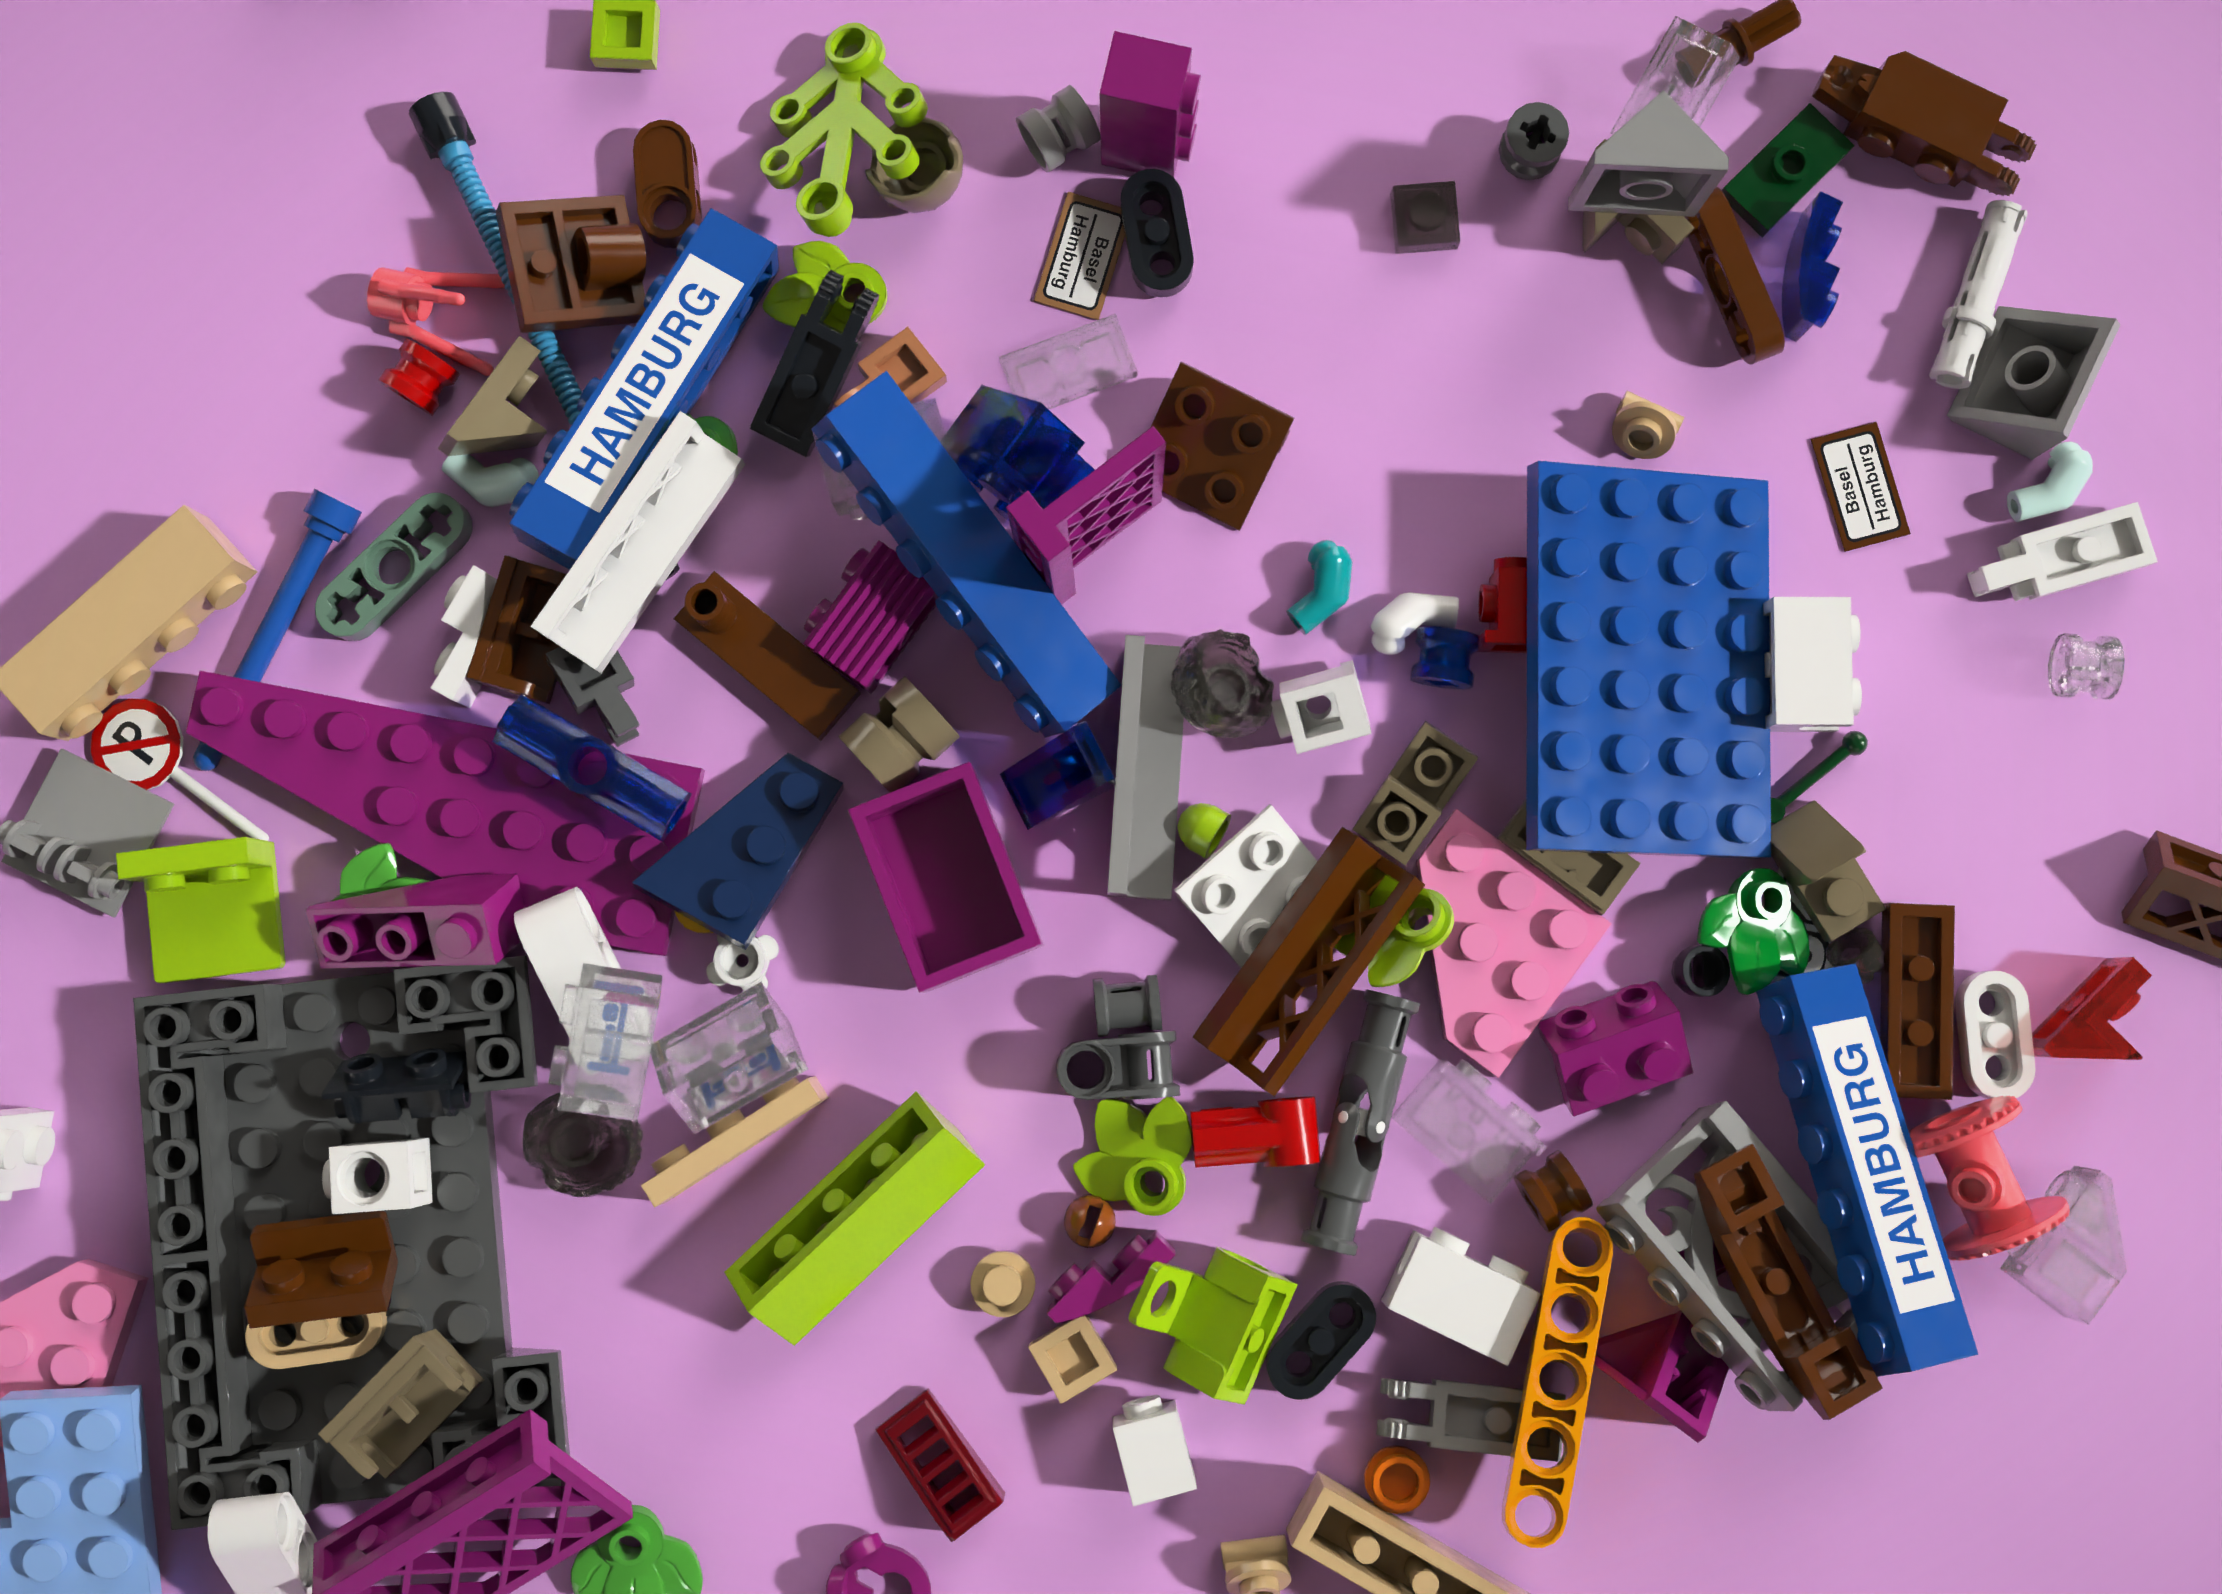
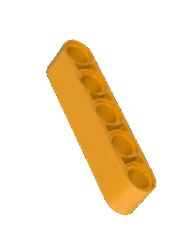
[1502,1217,1613,1548]

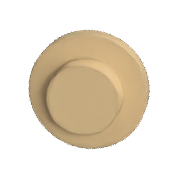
[970,1251,1036,1317]

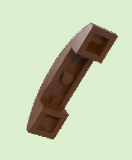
[1694,1144,1883,1420]

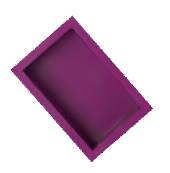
[848,761,1044,993]

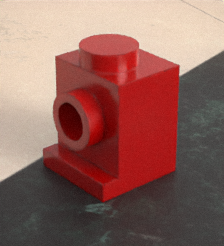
[1476,557,1527,653]

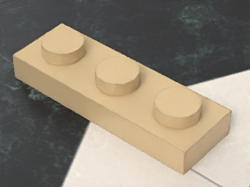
[641,1073,829,1208]

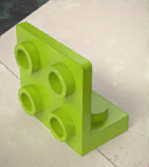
[116,837,286,983]

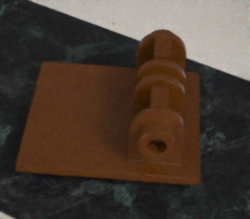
[1150,361,1295,531]

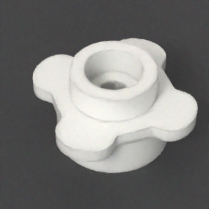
[706,935,779,996]

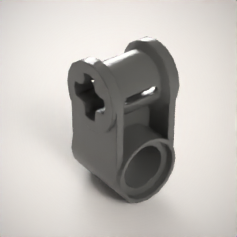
[1056,1031,1180,1100]

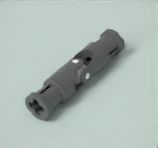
[1301,989,1420,1256]

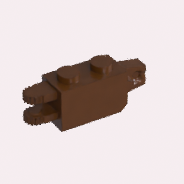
[1812,51,2037,196]

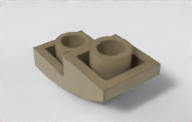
[1352,721,1478,865]

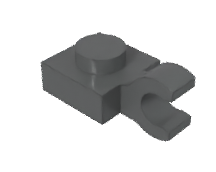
[546,647,639,747]

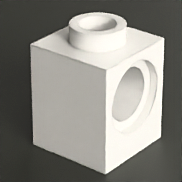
[322,1137,433,1214]
[1113,1395,1197,1506]

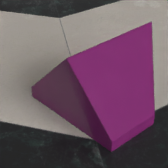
[1594,1310,1729,1443]

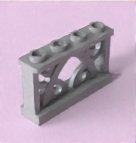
[1596,1101,1858,1411]

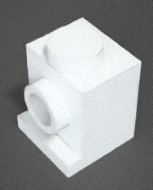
[1271,660,1372,754]

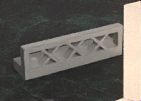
[1107,635,1189,901]

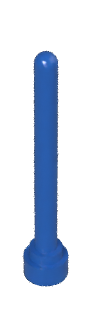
[193,489,362,771]

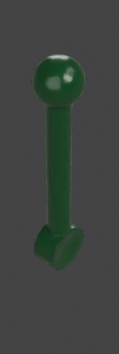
[1771,731,1868,823]

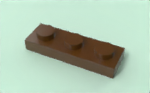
[1880,903,1955,1100]

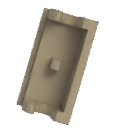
[318,1329,484,1479]

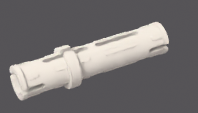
[1929,200,2028,389]

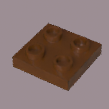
[495,195,646,333]

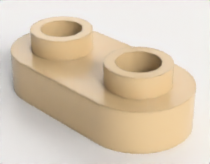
[245,1312,387,1369]

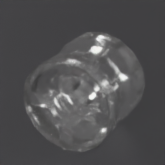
[2048,633,2125,700]

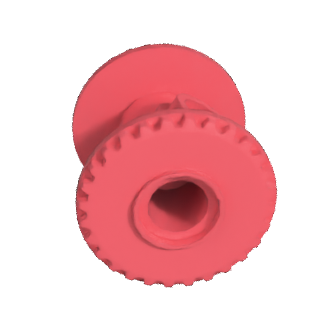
[1909,1096,2070,1261]

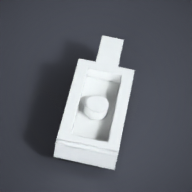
[1967,502,2158,601]

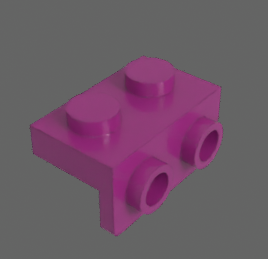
[1538,981,1694,1117]

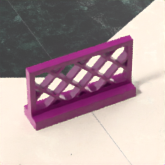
[1006,426,1166,604]
[312,1409,633,1594]

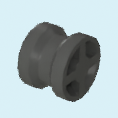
[1499,102,1569,180]

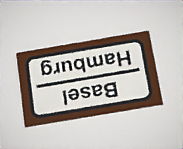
[1811,422,1911,552]

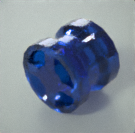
[1410,627,1480,689]

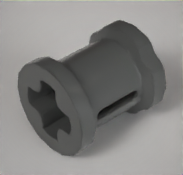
[1093,975,1162,1037]

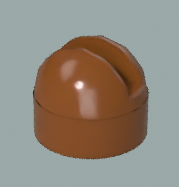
[1064,1194,1116,1248]

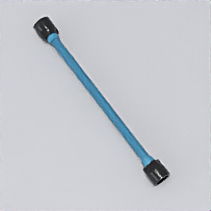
[409,92,680,580]

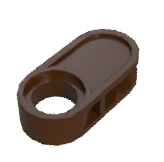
[633,120,702,249]

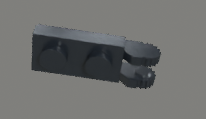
[750,270,879,457]

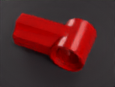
[1190,1096,1321,1168]

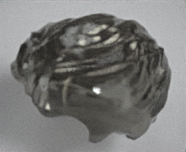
[1170,629,1274,738]
[523,1088,643,1197]

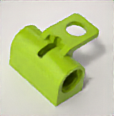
[1128,1246,1298,1405]

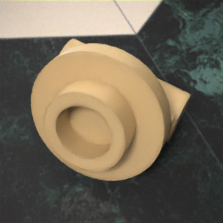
[1612,391,1684,459]
[1220,1535,1291,1594]

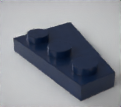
[632,752,844,950]

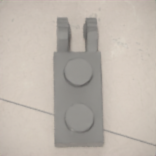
[1376,1378,1566,1462]

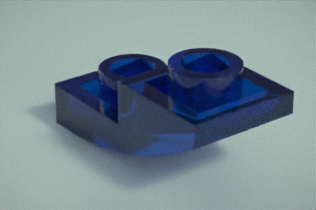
[1782,191,1843,342]

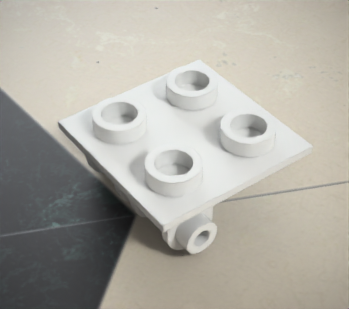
[1174,804,1317,968]

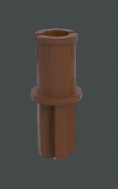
[1676,0,1801,90]

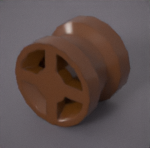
[1514,1150,1593,1233]

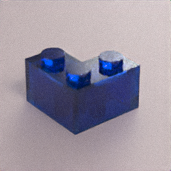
[940,385,1095,521]

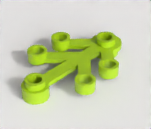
[760,23,928,237]

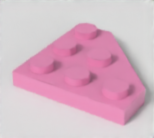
[1416,809,1612,1078]
[0,1259,148,1447]

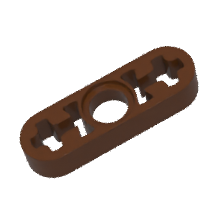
[1684,187,1785,365]

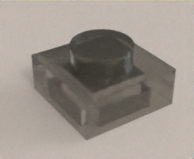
[1390,181,1460,254]

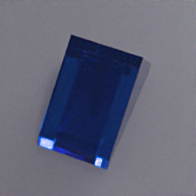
[1000,721,1115,830]

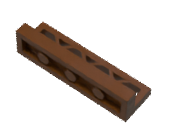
[1193,827,1425,1097]
[2121,830,2222,960]

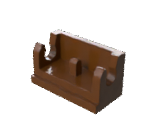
[467,555,567,705]

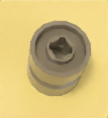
[838,676,960,793]

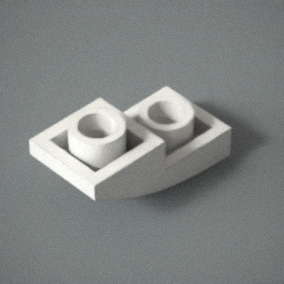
[431,565,497,708]

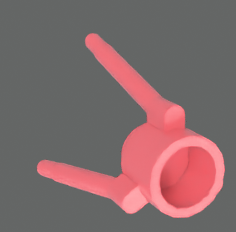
[367,267,505,376]

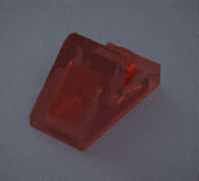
[2032,957,2152,1060]

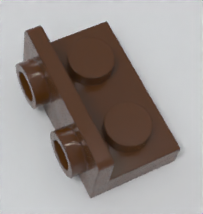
[244,1211,398,1329]

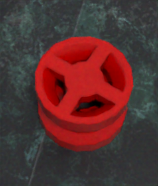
[378,338,460,416]

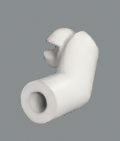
[1371,592,1459,655]

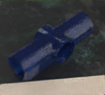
[492,694,692,842]

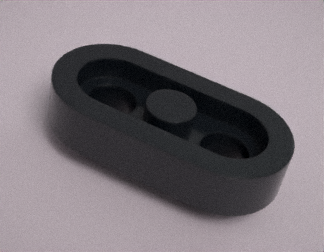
[1120,169,1194,297]
[1266,1281,1376,1400]

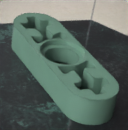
[315,493,472,641]

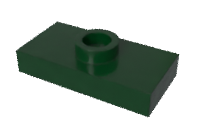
[1721,103,1855,238]

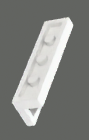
[531,411,745,673]

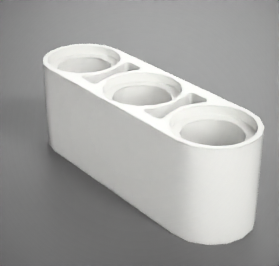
[514,886,654,1076]
[208,1492,318,1594]

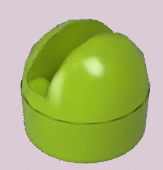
[1177,803,1231,859]

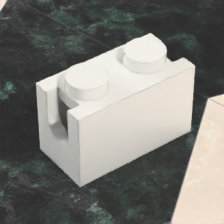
[1763,597,1862,732]
[1381,1227,1541,1366]

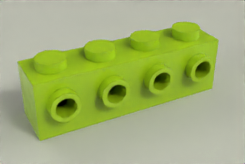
[724,1092,985,1346]

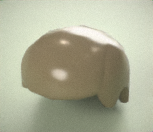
[865,117,963,213]

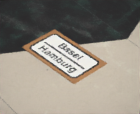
[1034,192,1125,320]

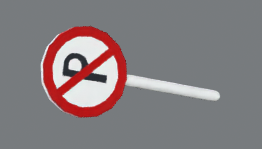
[91,699,269,841]

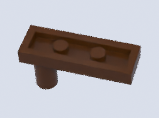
[673,571,861,741]

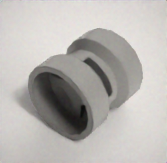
[1016,85,1101,172]

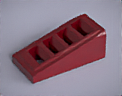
[875,1388,1005,1542]

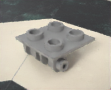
[0,748,175,917]

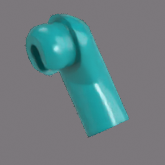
[1286,540,1353,635]

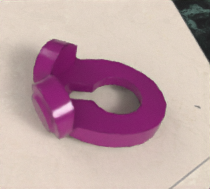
[826,1533,931,1594]

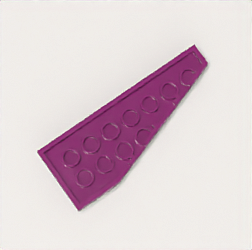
[186,671,705,956]

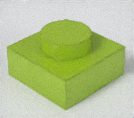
[590,0,660,70]

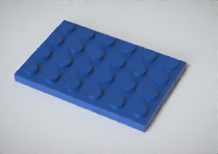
[1526,461,1771,859]

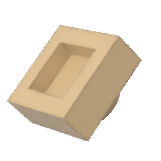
[1028,1315,1117,1404]

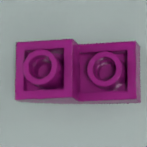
[1047,1231,1176,1323]

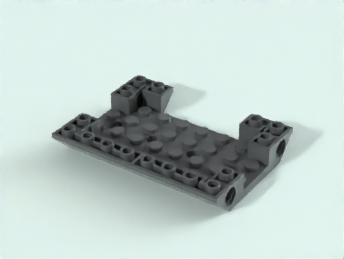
[133,956,570,1530]

